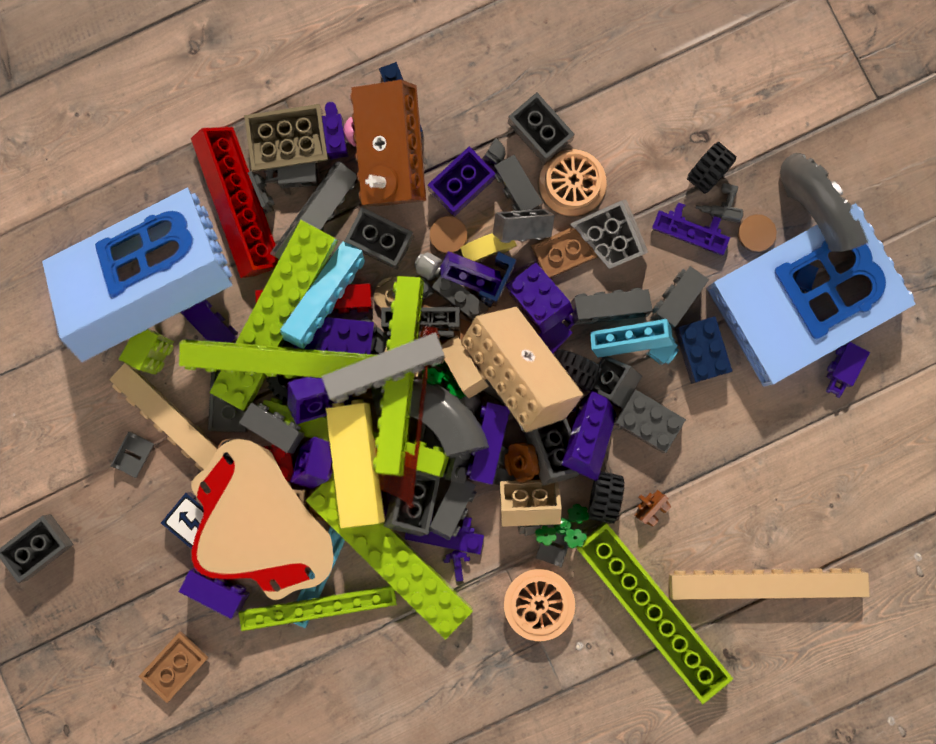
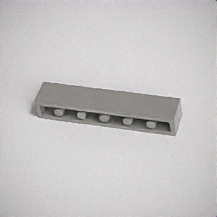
[322,333,445,403]

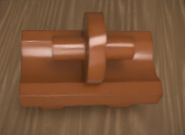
[634,490,671,527]

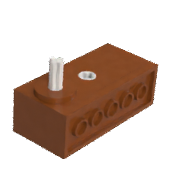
[350,80,426,207]

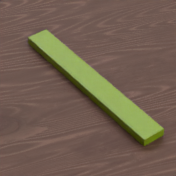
[238,585,397,632]

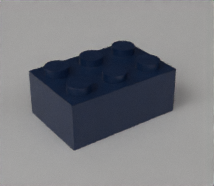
[674,316,733,384]

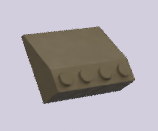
[244,104,328,172]

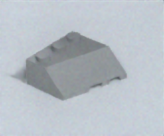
[570,200,648,269]

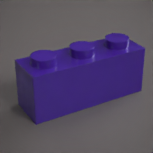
[440,251,502,296]
[180,299,238,343]

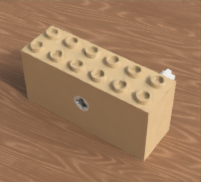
[461,307,583,432]

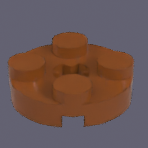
[504,442,540,482]

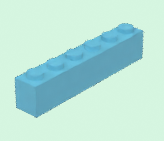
[280,241,365,349]

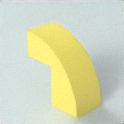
[460,233,517,263]

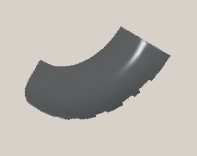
[780,153,869,252]
[371,378,489,458]

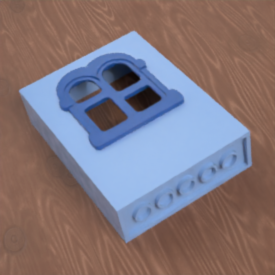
[42,187,233,362]
[706,203,916,387]

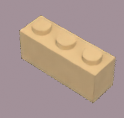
[441,335,489,399]

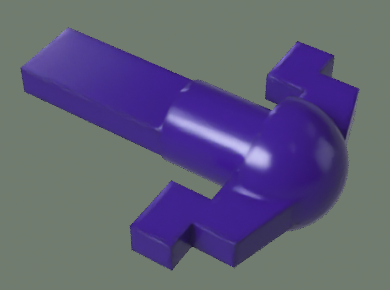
[443,550,470,581]

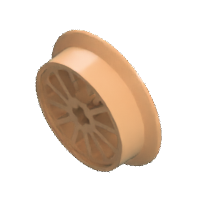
[539,149,607,216]
[504,569,575,641]

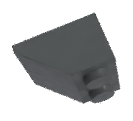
[590,356,642,409]

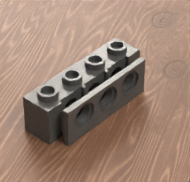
[381,307,460,340]

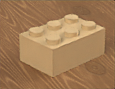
[500,480,561,527]

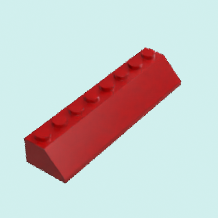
[191,127,279,278]

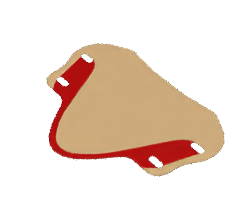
[191,439,334,600]

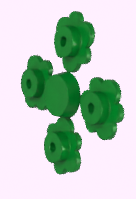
[422,359,466,399]
[535,504,589,549]

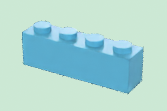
[590,319,673,358]

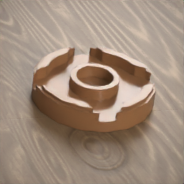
[737,214,777,253]
[430,216,467,254]

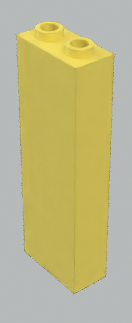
[326,400,385,528]

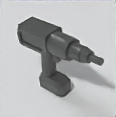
[695,183,744,223]

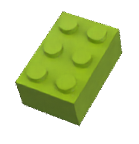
[119,329,174,375]

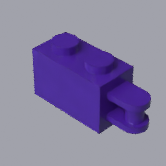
[322,102,349,159]
[536,314,574,354]
[826,342,870,398]

